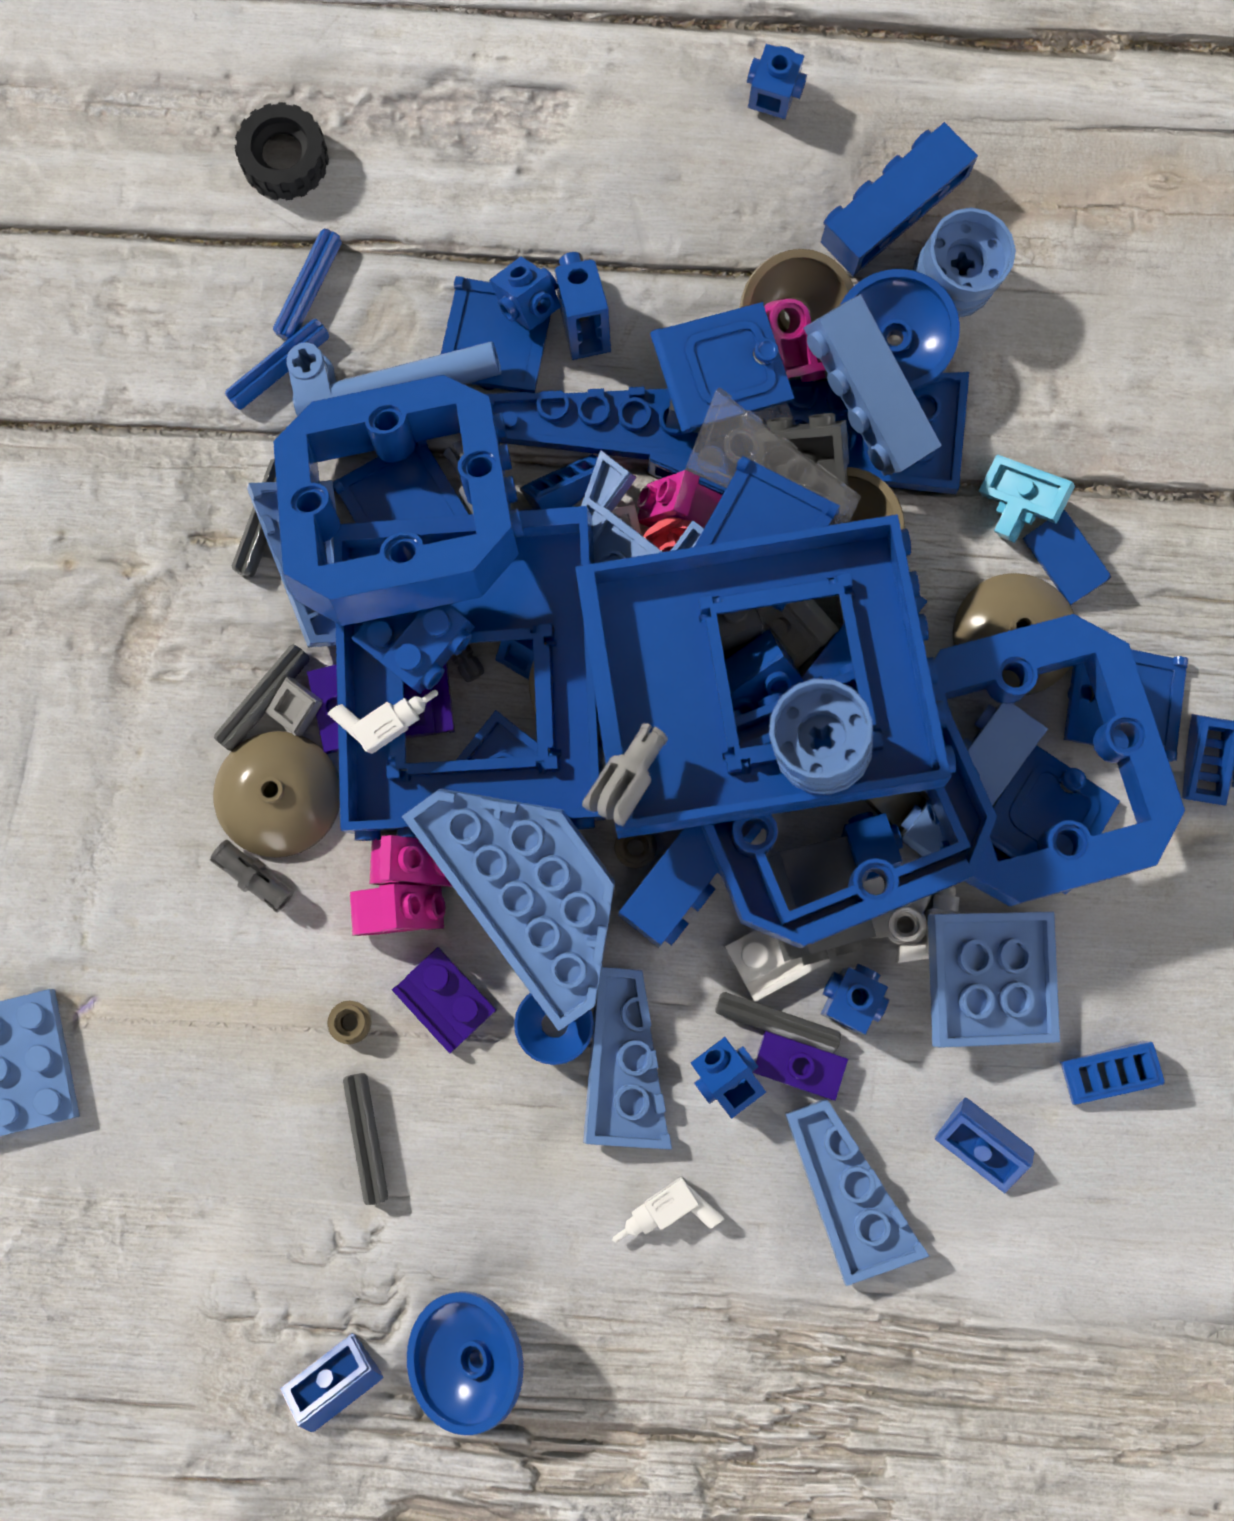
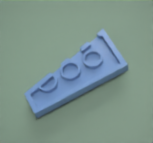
[247,480,336,648]
[583,967,672,1150]
[785,1099,930,1286]

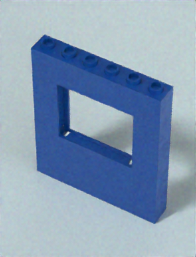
[333,506,606,841]
[575,514,956,839]

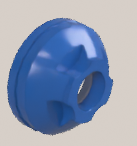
[514,993,594,1065]

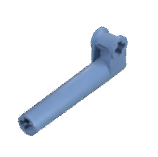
[287,341,501,416]

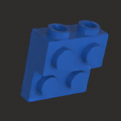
[351,604,475,694]

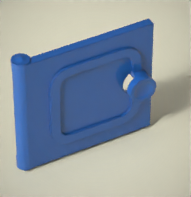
[441,276,556,394]
[650,302,794,434]
[333,440,469,523]
[694,456,840,612]
[1064,649,1188,762]
[990,745,1120,895]

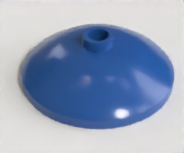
[840,269,960,391]
[407,1291,524,1436]

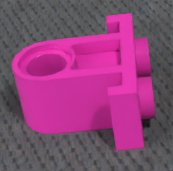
[764,299,826,382]
[637,470,722,528]
[369,835,453,887]
[350,884,446,936]

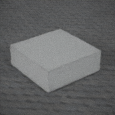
[265,677,322,736]

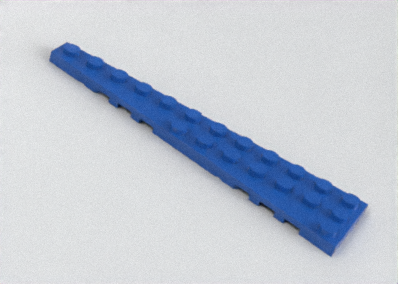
[485,372,969,495]

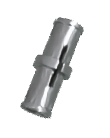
[210,839,294,913]

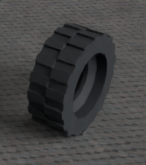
[235,102,329,201]

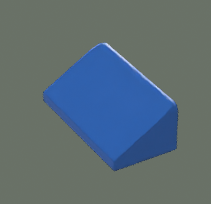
[1023,510,1111,606]
[935,1097,1034,1194]
[280,1333,383,1432]

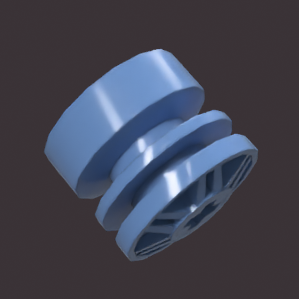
[913,207,1016,317]
[769,679,873,795]

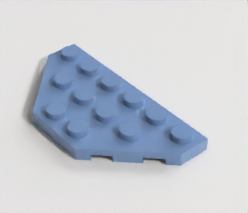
[402,788,616,1031]

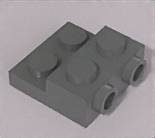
[755,413,850,513]

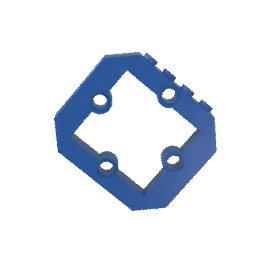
[273,375,524,626]
[927,614,1185,907]
[700,663,997,948]

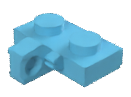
[979,454,1075,543]

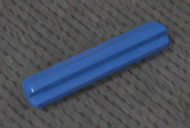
[273,228,342,340]
[225,319,329,410]

